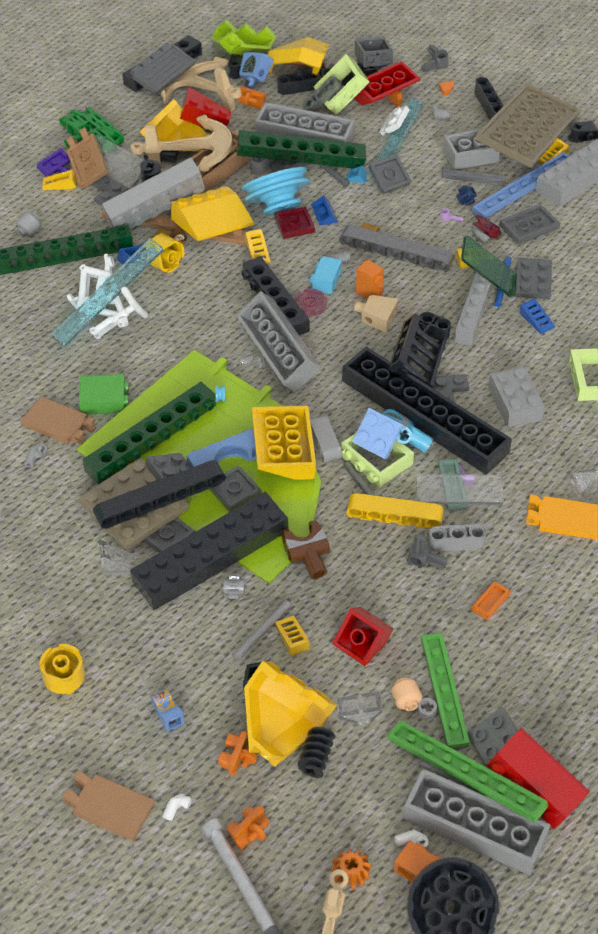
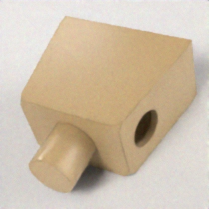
[354,295,398,332]

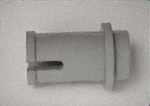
[328,250,350,264]

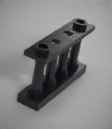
[388,313,447,388]

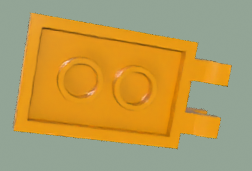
[526,494,598,540]

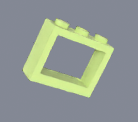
[314,54,369,114]
[569,348,598,401]
[341,433,414,487]

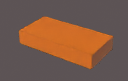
[471,581,511,621]

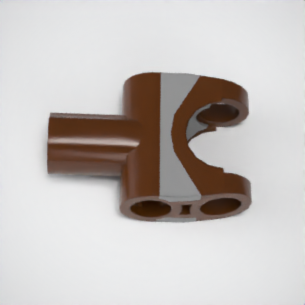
[281,520,330,579]

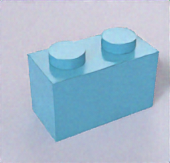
[310,256,342,294]

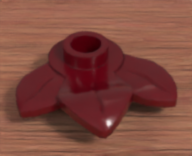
[473,215,502,239]

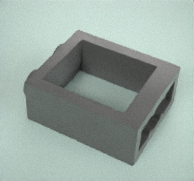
[355,36,393,67]

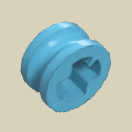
[215,386,225,402]

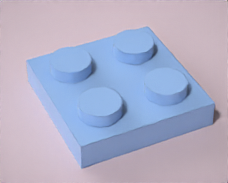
[352,408,403,459]

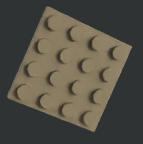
[78,458,189,551]

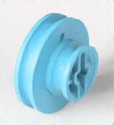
[241,167,311,215]

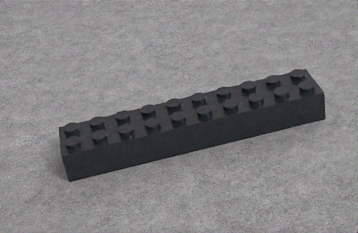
[342,346,512,475]

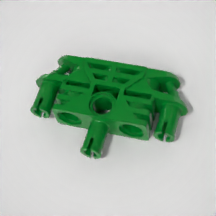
[59,107,124,156]

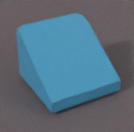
[346,166,368,183]

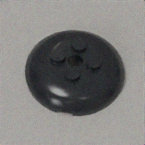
[407,857,499,934]

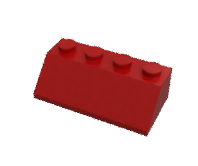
[354,61,421,106]
[486,728,590,830]

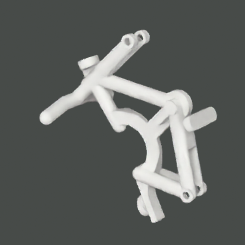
[67,254,148,339]

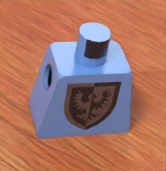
[239,52,274,89]

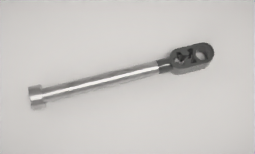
[201,818,283,934]

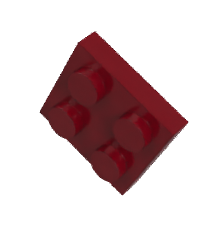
[274,207,315,239]

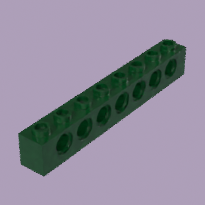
[237,130,366,168]
[0,225,133,275]
[83,382,216,485]

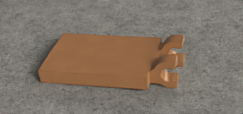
[66,127,109,189]
[20,397,96,445]
[62,771,155,841]

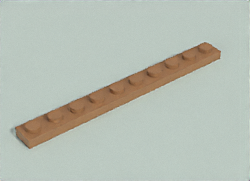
[102,210,264,246]

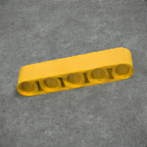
[346,493,444,529]

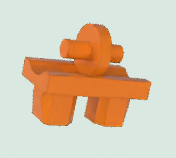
[237,86,267,109]
[218,731,258,776]
[227,805,270,851]

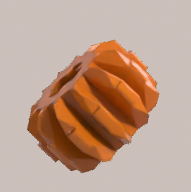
[331,848,371,890]

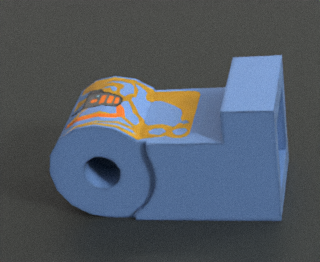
[150,689,184,732]

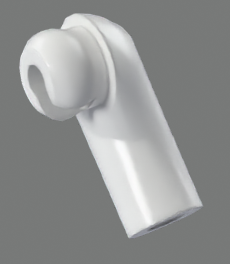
[162,793,192,821]
[394,830,429,848]

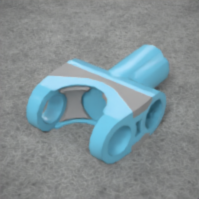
[382,409,433,453]

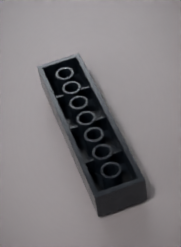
[130,491,289,610]

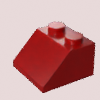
[332,607,394,666]

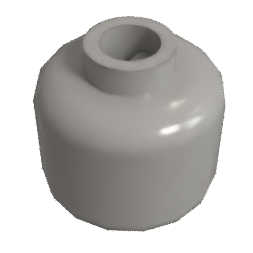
[16,211,41,236]

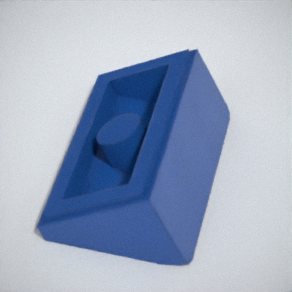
[311,195,338,226]

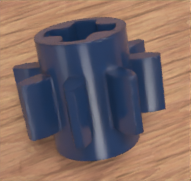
[456,185,477,206]

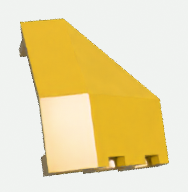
[267,37,329,75]
[140,99,209,151]
[244,661,337,767]

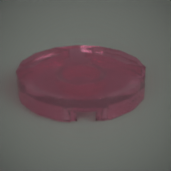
[294,289,328,316]

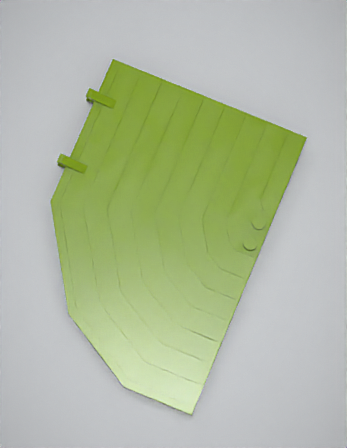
[77,350,321,584]

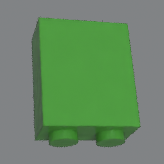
[79,374,129,415]

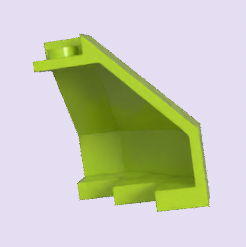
[211,19,276,55]

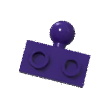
[37,148,71,177]

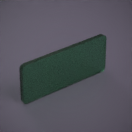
[461,236,517,297]

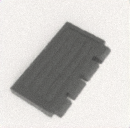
[130,43,195,96]

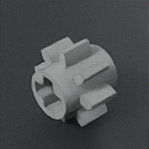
[223,574,245,599]

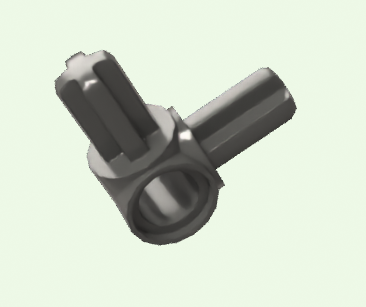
[421,44,448,72]
[406,533,448,569]

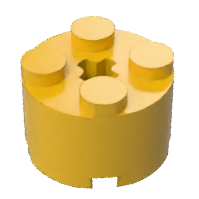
[145,233,185,273]
[40,644,85,694]

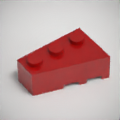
[180,87,232,128]

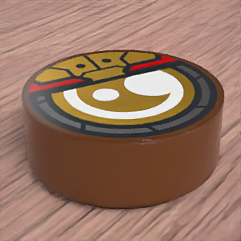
[169,229,187,244]

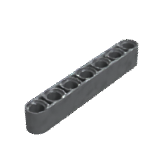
[339,225,455,272]

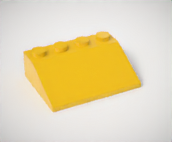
[171,186,254,241]
[252,406,316,480]

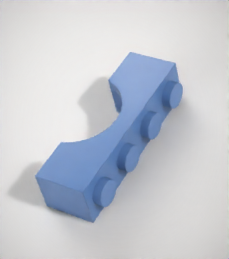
[187,428,256,468]

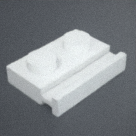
[379,105,410,136]

